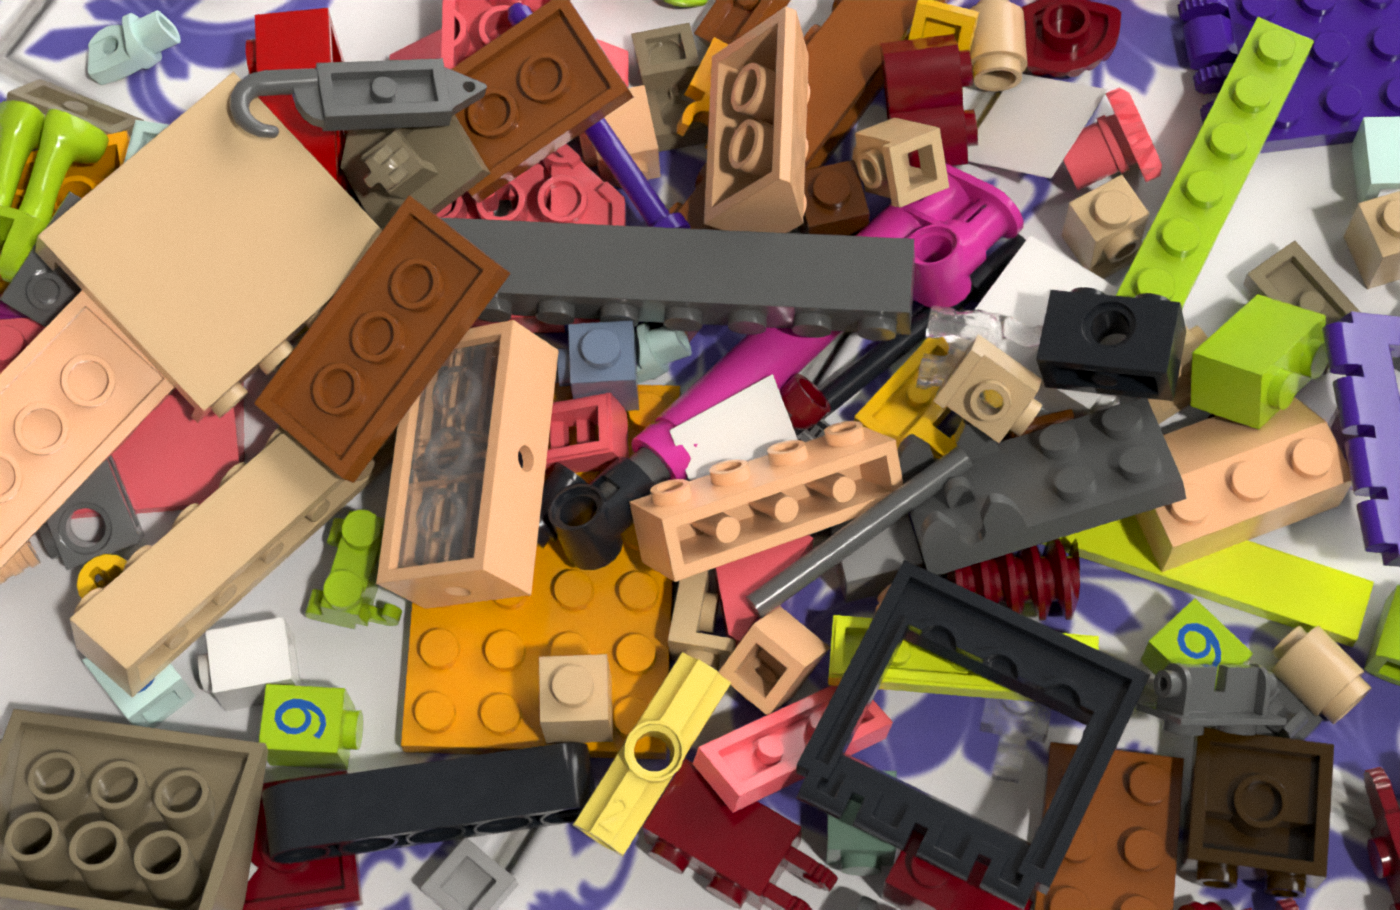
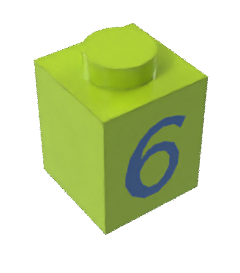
[1140,598,1253,689]
[259,684,363,770]

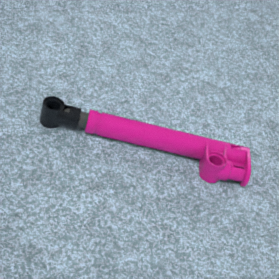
[548,163,1024,570]

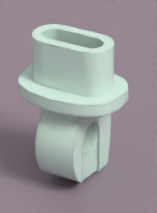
[88,10,181,85]
[634,322,692,384]

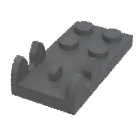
[897,398,1187,575]

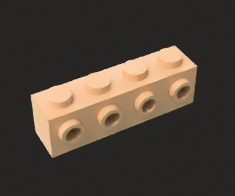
[629,421,903,582]

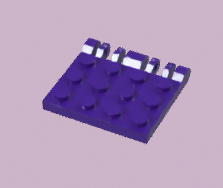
[1177,0,1400,154]

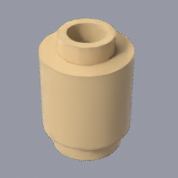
[970,0,1027,91]
[1271,625,1372,725]

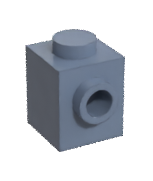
[558,320,639,411]

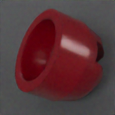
[779,373,831,431]

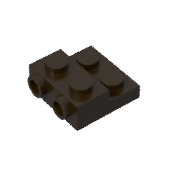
[1180,728,1334,899]

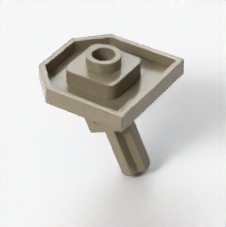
[340,114,491,230]

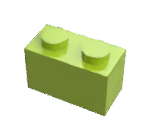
[1191,294,1328,430]

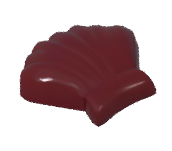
[1021,0,1122,77]

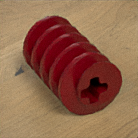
[943,538,1080,621]

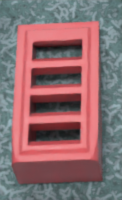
[545,392,629,474]

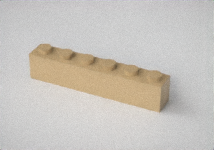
[70,425,398,698]

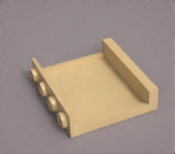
[35,71,382,423]

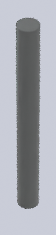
[746,446,973,618]

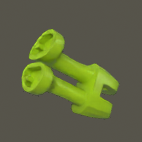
[0,100,109,283]

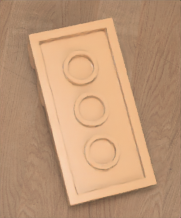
[0,290,176,570]

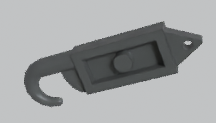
[230,58,487,138]

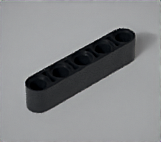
[262,742,595,864]

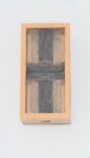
[376,320,559,609]

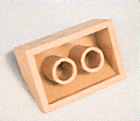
[704,6,810,233]
[1135,397,1352,572]

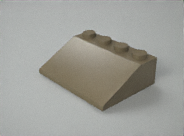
[0,709,268,910]

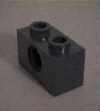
[1036,287,1187,401]

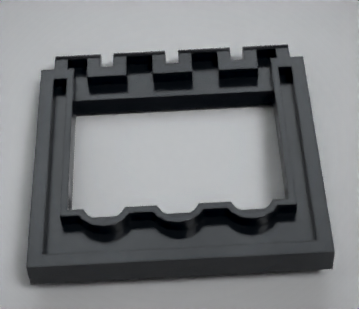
[796,560,1150,910]

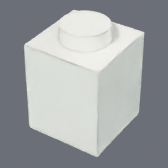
[198,616,301,711]

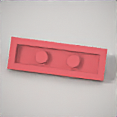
[693,685,893,813]

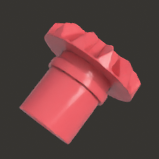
[1063,87,1162,190]

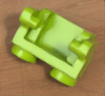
[305,510,402,630]

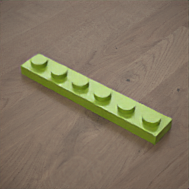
[1116,17,1314,309]

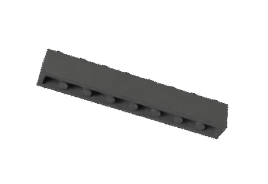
[439,217,915,341]

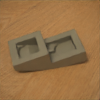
[631,23,708,152]

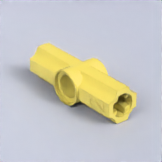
[573,652,731,857]

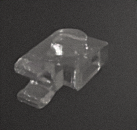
[979,698,1051,783]

